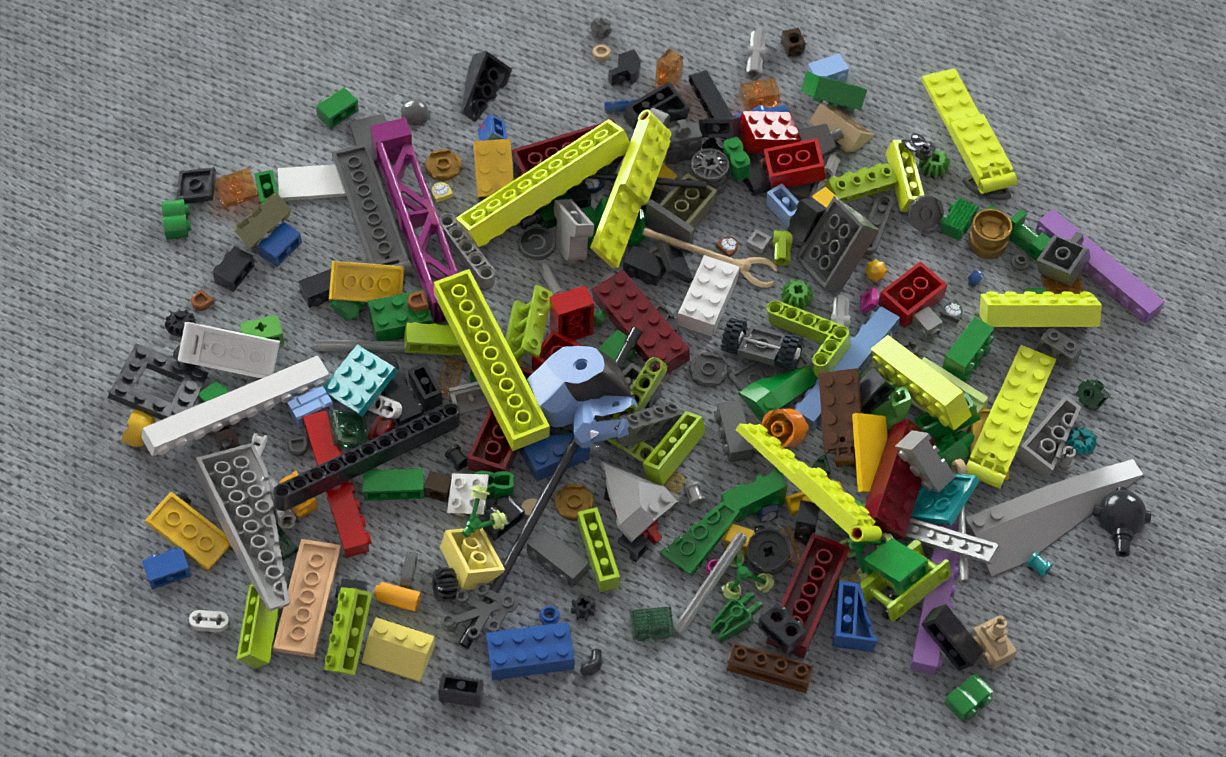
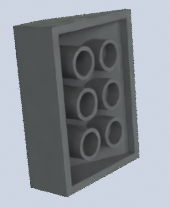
[796,196,879,292]

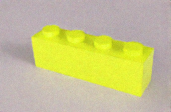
[885,140,924,212]

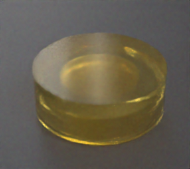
[665,471,685,491]

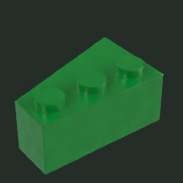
[801,71,867,112]
[720,467,788,522]

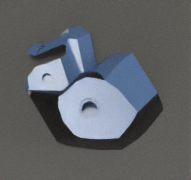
[527,346,638,448]

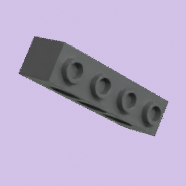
[614,402,684,447]

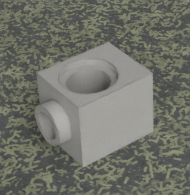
[911,306,943,340]

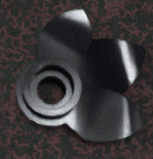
[901,133,936,161]

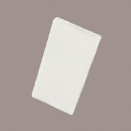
[278,165,346,201]

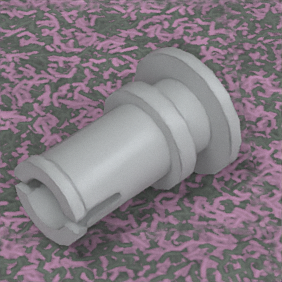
[1055,446,1076,474]

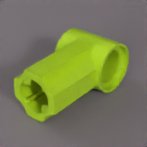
[773,230,793,266]

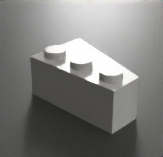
[895,430,956,493]

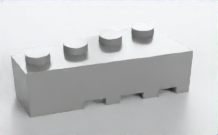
[1015,395,1081,480]

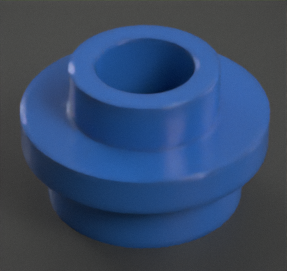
[967,270,984,287]
[539,606,560,625]

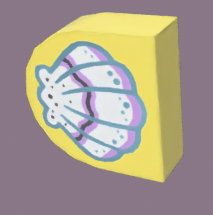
[432,182,453,203]

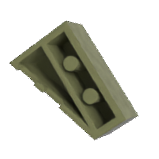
[233,192,291,248]

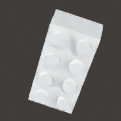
[677,255,739,337]

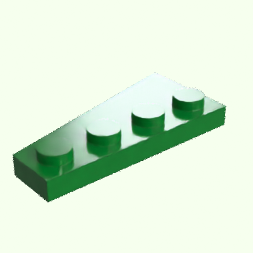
[660,500,741,576]

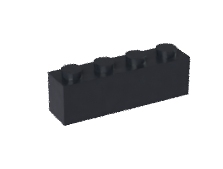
[379,353,424,427]

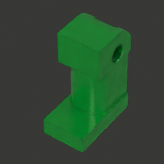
[1009,209,1051,260]

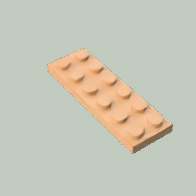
[273,539,341,658]

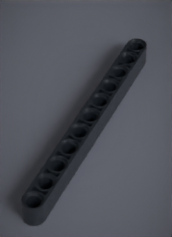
[273,403,460,511]

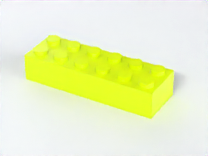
[980,291,1102,327]
[871,335,972,430]

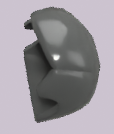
[401,99,430,125]

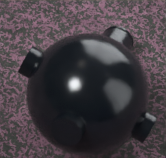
[1093,487,1151,557]

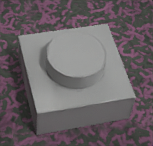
[746,229,772,254]

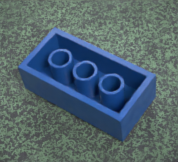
[486,622,575,681]

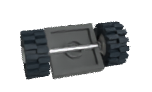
[721,318,803,370]

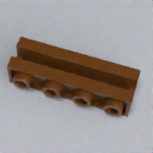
[726,642,814,693]

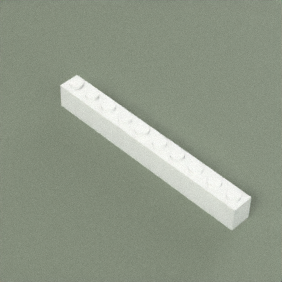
[141,355,329,457]

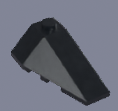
[461,51,512,122]

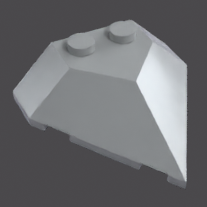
[601,462,679,542]

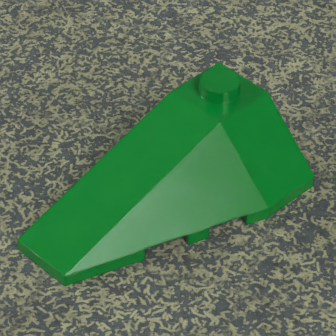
[738,365,818,423]

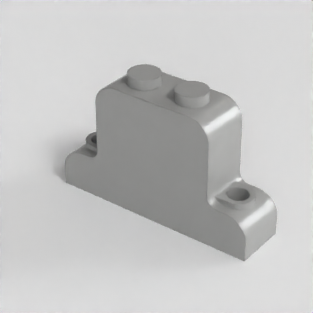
[554,199,594,263]

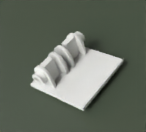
[447,474,489,516]

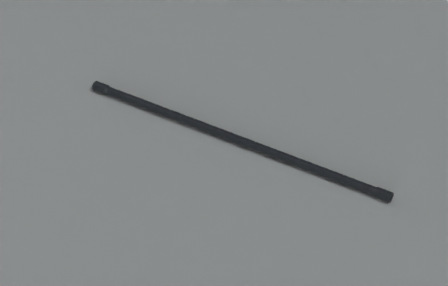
[458,327,642,649]

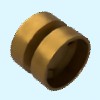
[968,209,1012,259]

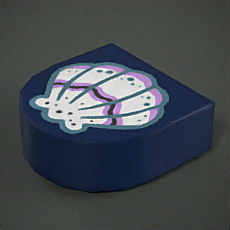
[583,178,604,194]
[757,503,779,523]

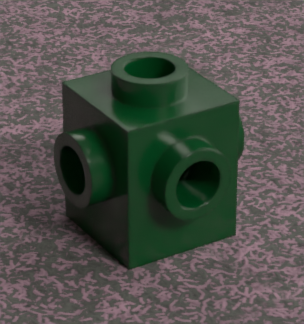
[1076,379,1111,409]

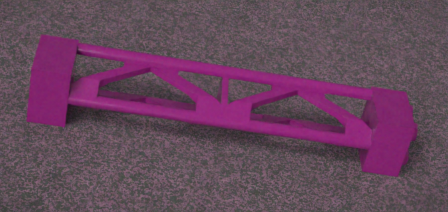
[370,117,459,323]

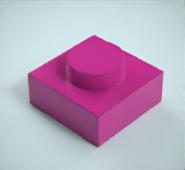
[860,288,879,313]

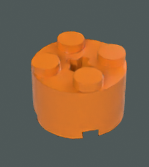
[761,409,809,448]

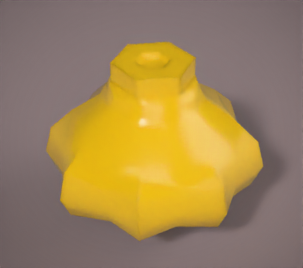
[864,259,888,282]

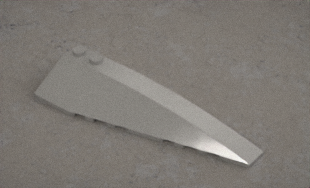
[196,443,289,611]
[965,459,1143,577]

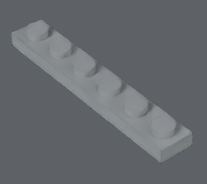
[904,518,1002,565]

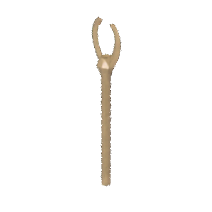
[642,228,778,288]

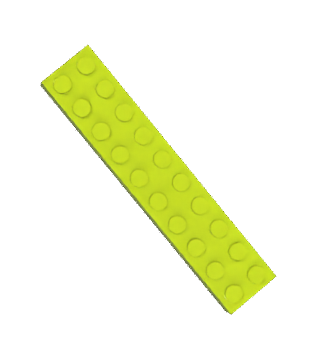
[456,119,630,247]
[434,269,550,451]

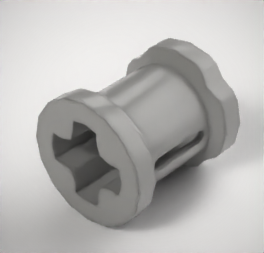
[683,482,706,508]

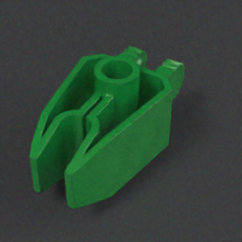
[935,431,975,469]
[710,592,764,642]

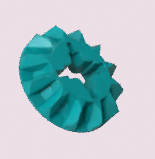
[1066,426,1097,455]

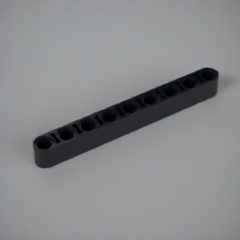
[688,70,771,196]

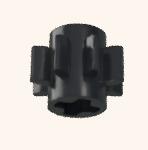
[571,595,596,621]

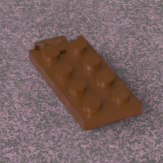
[818,368,862,467]

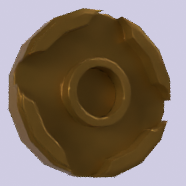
[425,149,462,181]
[554,483,594,521]

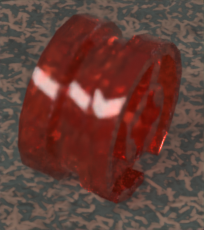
[368,415,395,441]

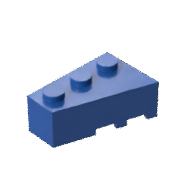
[519,433,590,482]
[832,581,877,652]

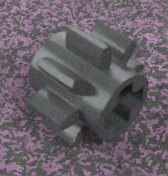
[590,17,611,39]

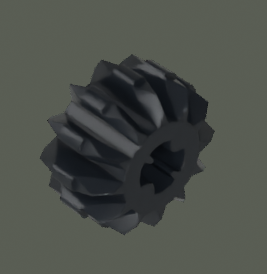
[432,567,458,602]

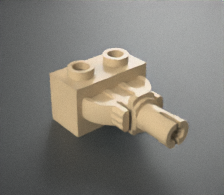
[971,616,1017,670]

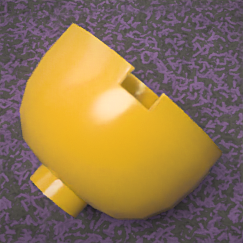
[122,409,156,447]

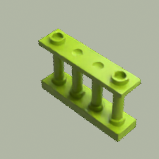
[505,285,553,366]
[860,539,952,622]

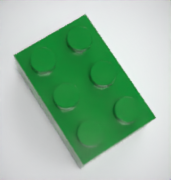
[368,289,432,341]
[942,317,994,383]

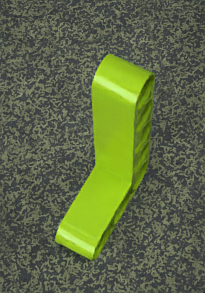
[767,301,851,377]
[607,357,667,462]

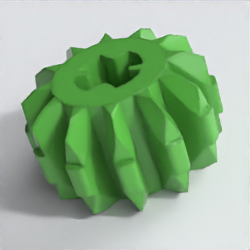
[919,149,950,179]
[781,279,814,310]

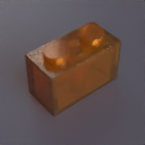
[655,48,683,87]
[739,78,781,111]

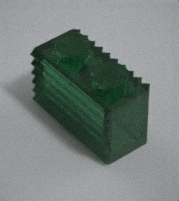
[629,606,674,641]

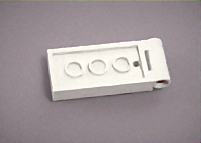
[178,322,280,378]

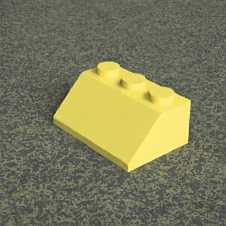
[440,528,505,590]
[362,617,435,682]

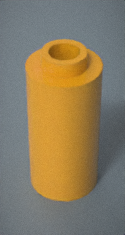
[373,582,422,612]

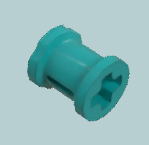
[1026,551,1053,578]

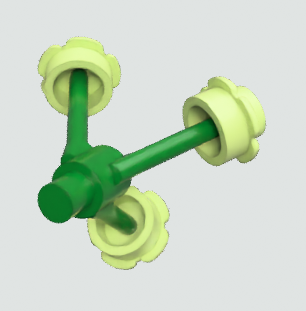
[462,485,507,537]
[840,533,894,582]
[722,549,774,600]

